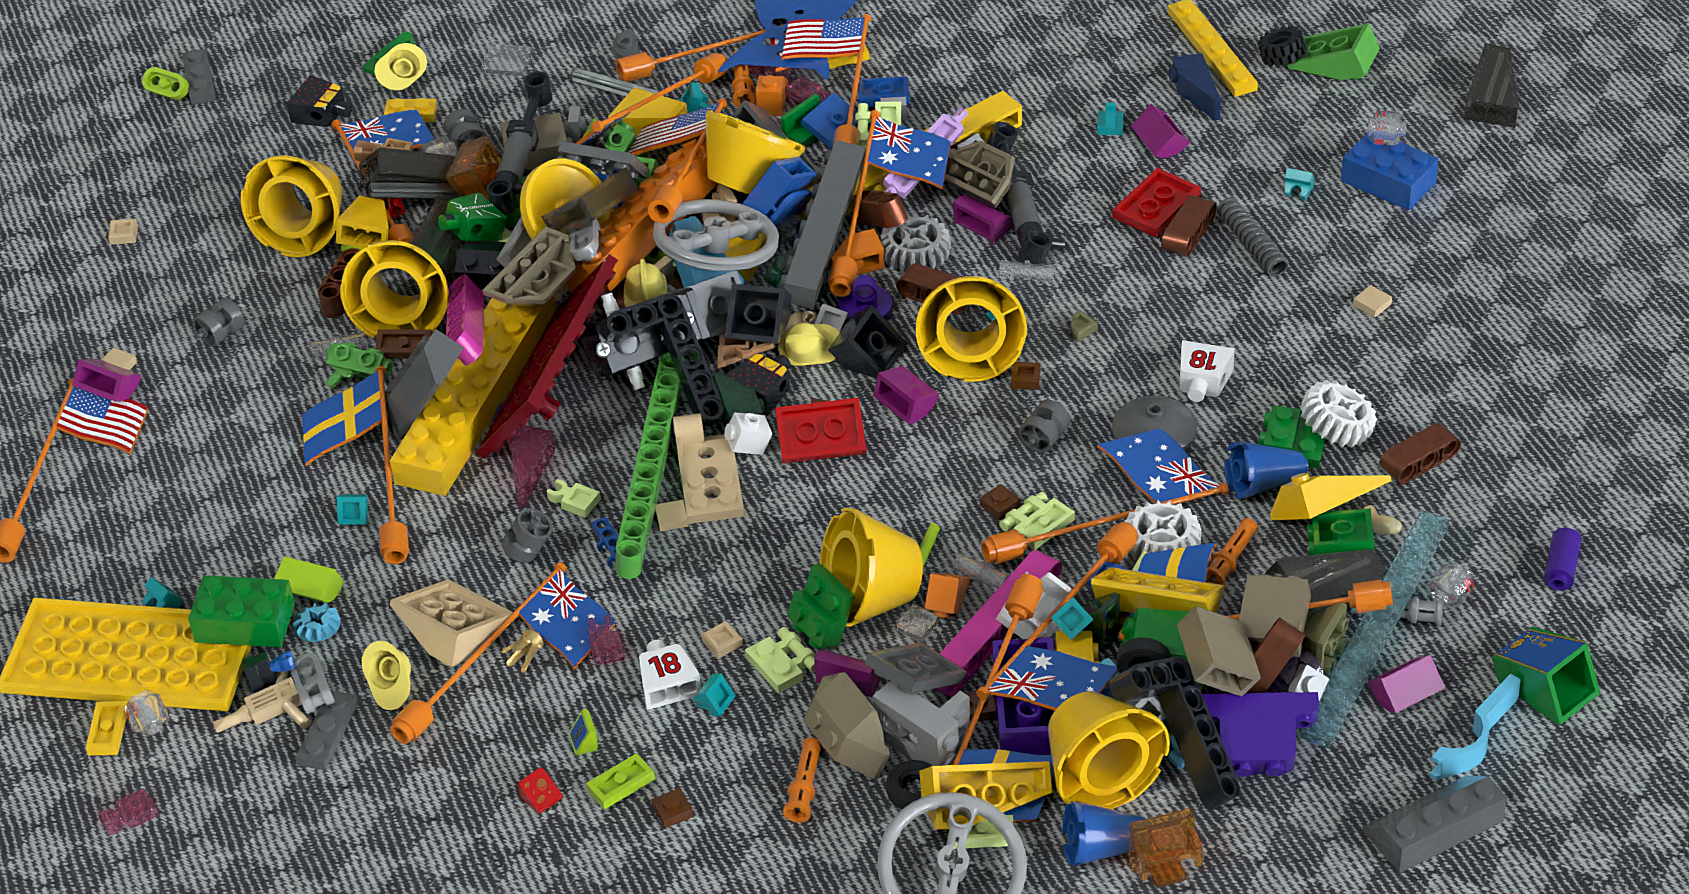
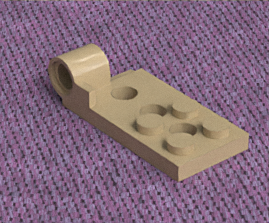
[673,413,745,524]

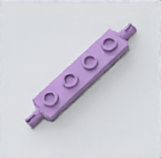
[883,107,968,199]

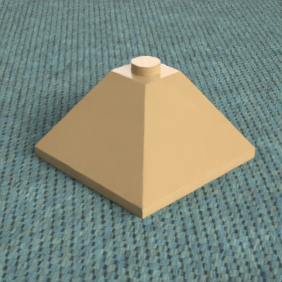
[390,579,513,666]

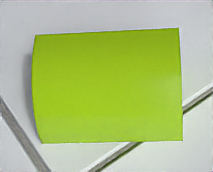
[274,556,344,603]

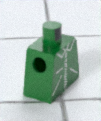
[438,193,507,241]

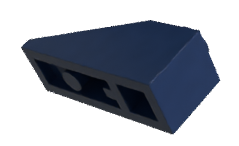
[1169,53,1221,121]

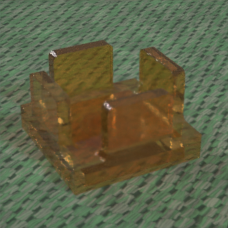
[1129,808,1203,888]

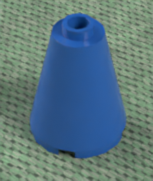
[1224,441,1308,499]
[1062,801,1153,865]

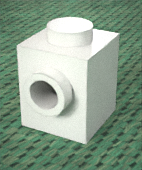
[725,412,772,455]

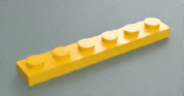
[1168,0,1258,97]

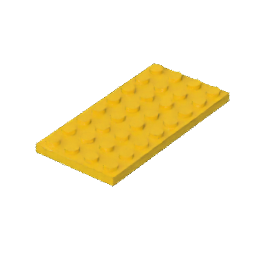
[0,598,252,711]

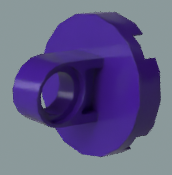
[839,275,893,321]

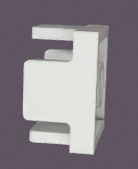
[996,572,1072,642]

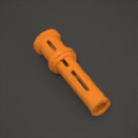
[731,50,755,108]
[1206,518,1258,585]
[783,738,822,823]

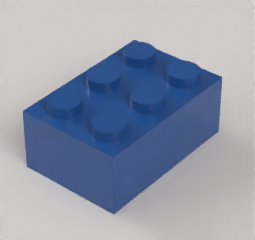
[1341,129,1439,210]

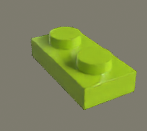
[586,753,655,810]

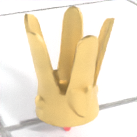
[501,630,544,673]

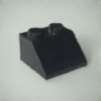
[454,241,506,289]
[725,284,792,344]
[828,305,908,379]

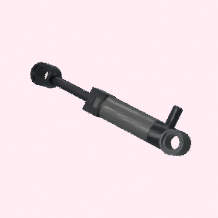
[487,71,553,215]
[986,122,1066,267]

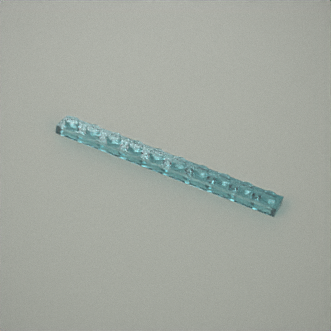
[1301,510,1449,749]

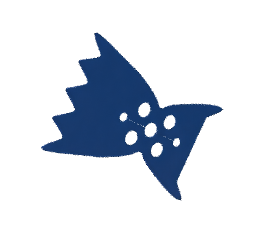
[719,0,857,80]

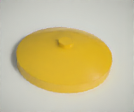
[520,158,613,243]

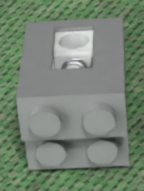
[873,681,970,766]

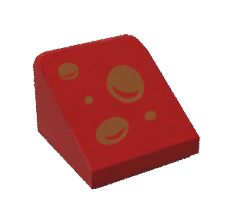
[518,767,563,814]

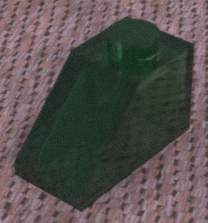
[713,372,766,425]
[1082,592,1120,653]

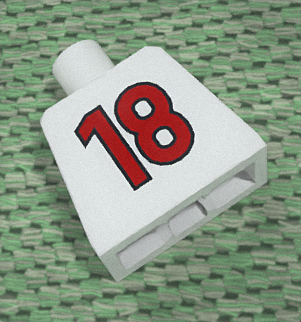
[1180,341,1235,402]
[639,640,701,710]

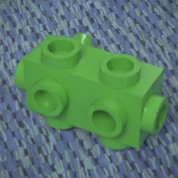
[603,120,649,158]
[325,342,393,389]

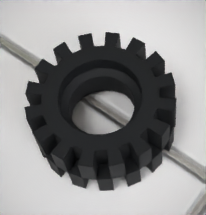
[1257,26,1307,67]

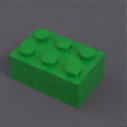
[188,575,295,647]

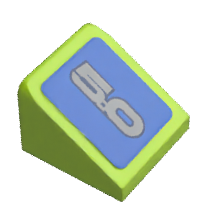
[569,709,598,755]

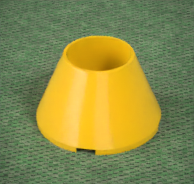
[705,110,806,194]
[241,155,342,257]
[340,240,449,338]
[916,276,1027,382]
[820,508,923,627]
[1048,691,1170,809]

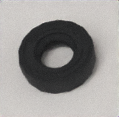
[1116,637,1172,673]
[886,760,932,809]

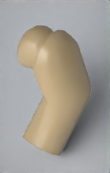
[784,311,816,333]
[1363,505,1402,535]

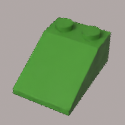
[1287,23,1380,80]

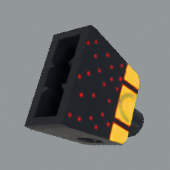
[287,75,352,127]
[725,354,791,416]

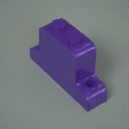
[1202,692,1319,777]

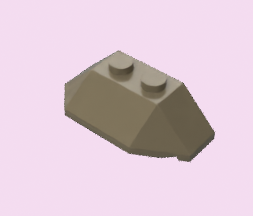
[944,141,1015,209]
[483,227,576,307]
[803,672,890,779]

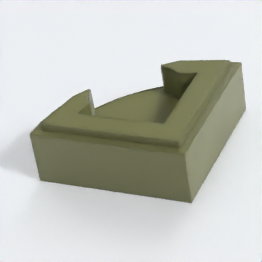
[1071,309,1098,342]

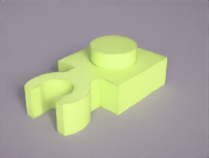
[547,479,601,518]

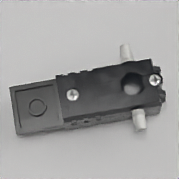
[580,271,741,390]

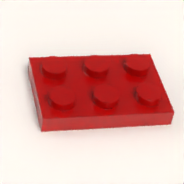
[1112,168,1201,237]
[775,398,866,464]

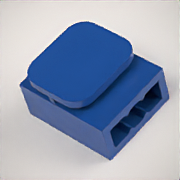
[742,157,817,229]

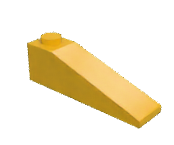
[1270,473,1391,520]
[919,761,1052,830]

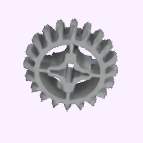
[879,214,951,274]

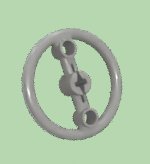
[653,199,779,271]
[877,792,1027,894]

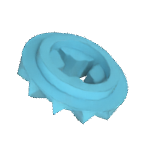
[293,603,340,642]

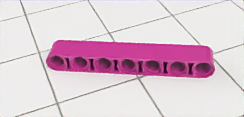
[446,274,484,366]
[934,550,1062,697]

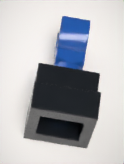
[243,651,296,693]

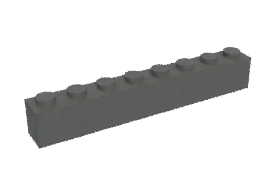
[779,140,866,309]

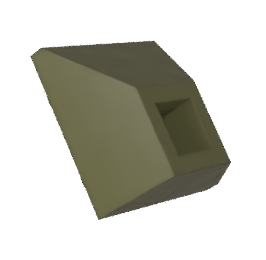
[1300,602,1349,676]

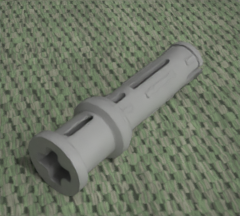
[1351,597,1444,626]

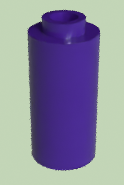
[1544,527,1582,590]

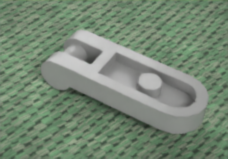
[570,216,601,262]
[290,653,335,714]

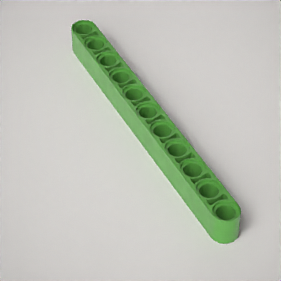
[615,354,684,579]

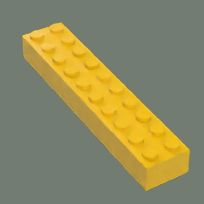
[390,295,556,496]

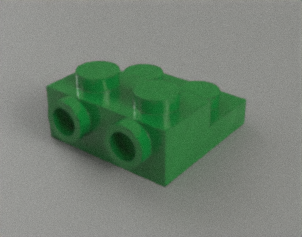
[1259,405,1326,468]
[1307,508,1375,565]
[787,564,855,649]

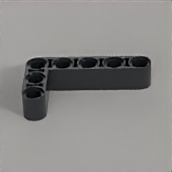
[603,294,724,427]
[1109,656,1240,809]

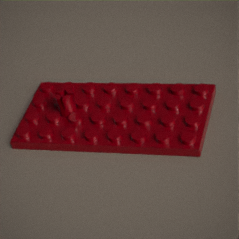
[476,254,618,459]

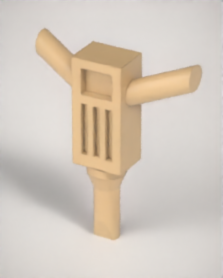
[213,671,312,733]

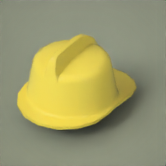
[374,43,427,91]
[624,259,667,307]
[778,323,840,366]
[362,641,411,710]

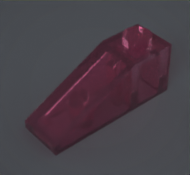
[509,425,555,509]

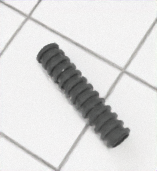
[1217,197,1289,277]

